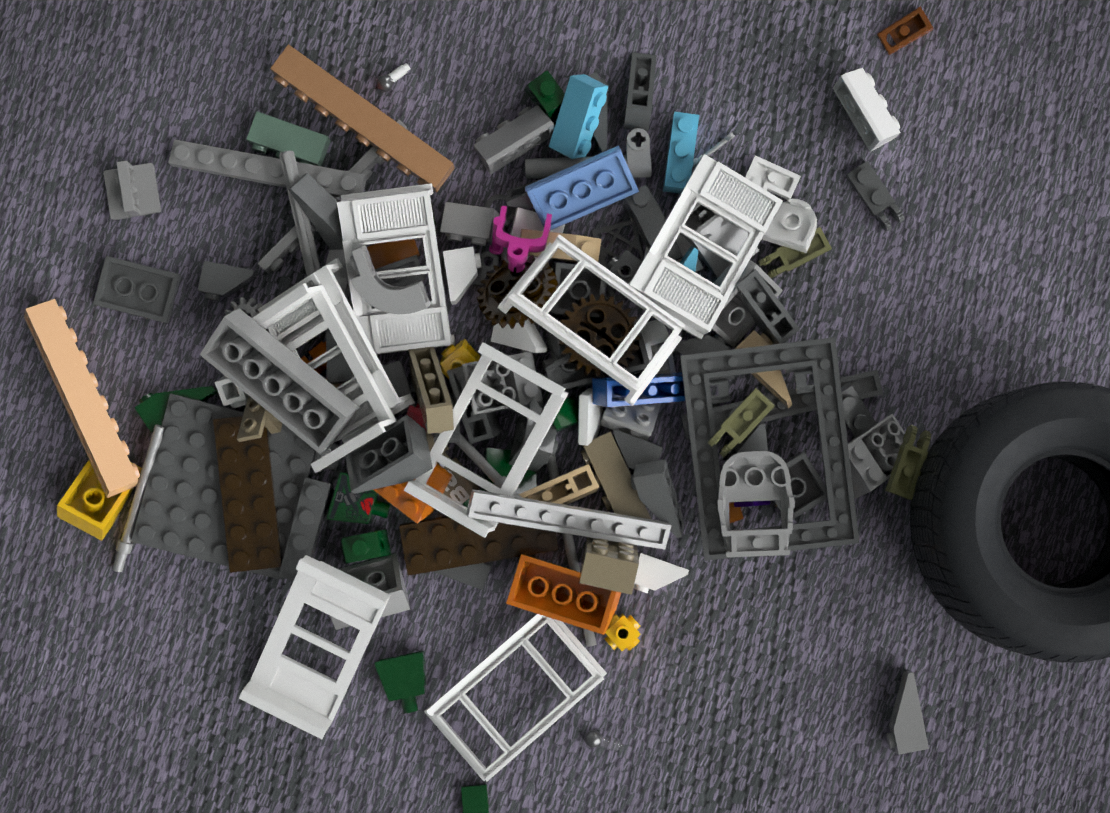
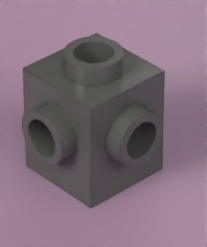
[607,250,642,284]

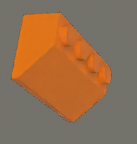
[506,554,621,635]

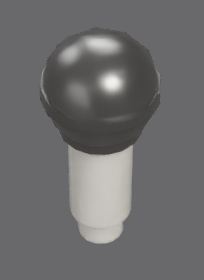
[376,63,410,92]

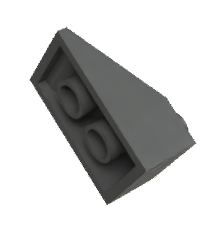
[346,415,433,494]

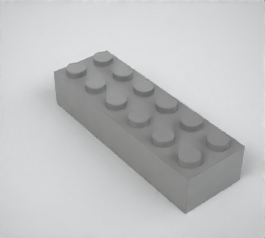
[200,308,359,454]

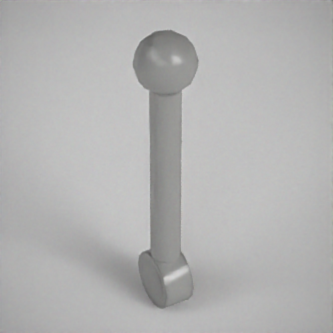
[693,132,735,168]

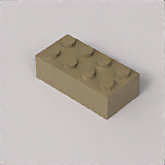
[579,537,639,595]

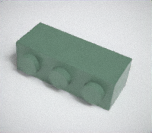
[246,112,331,167]

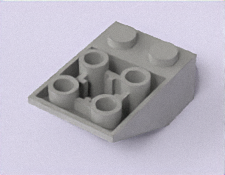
[680,202,759,278]
[462,352,543,415]
[848,414,905,499]

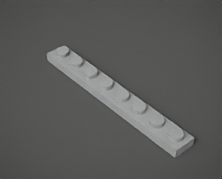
[258,120,408,274]
[168,139,367,198]
[466,489,672,550]

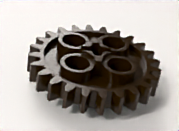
[477,255,559,329]
[558,294,641,378]

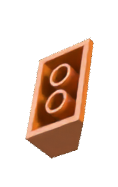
[373,464,453,523]

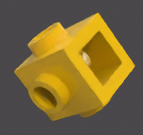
[440,338,481,379]
[604,613,641,651]

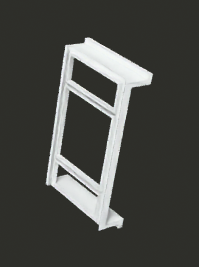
[498,235,685,406]
[252,283,397,473]
[404,342,568,538]
[424,614,607,781]

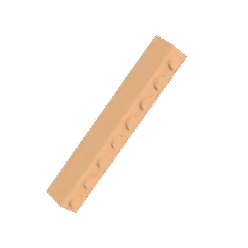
[24,299,140,498]

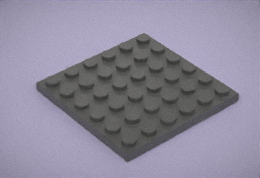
[131,393,316,580]

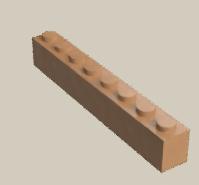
[270,44,455,192]

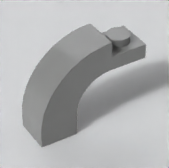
[350,245,431,314]

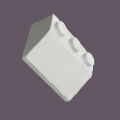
[833,68,900,152]

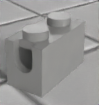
[440,202,499,246]

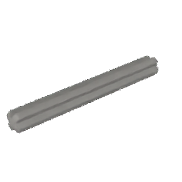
[279,150,320,276]

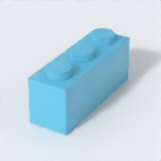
[549,74,608,159]
[663,112,699,194]

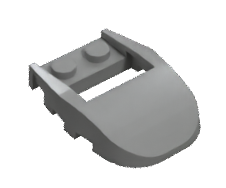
[718,451,795,557]

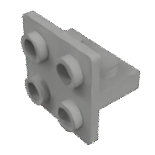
[104,161,161,220]
[600,403,661,441]

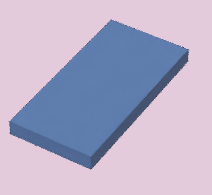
[525,145,639,230]

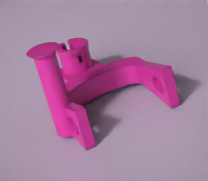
[489,206,552,273]

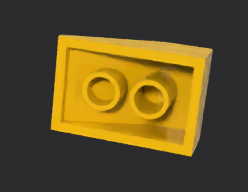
[57,460,142,541]

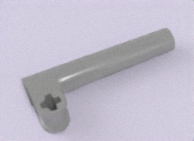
[525,128,651,179]

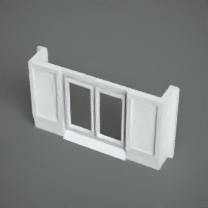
[628,154,783,340]
[337,183,455,354]
[258,258,415,443]
[239,555,391,739]

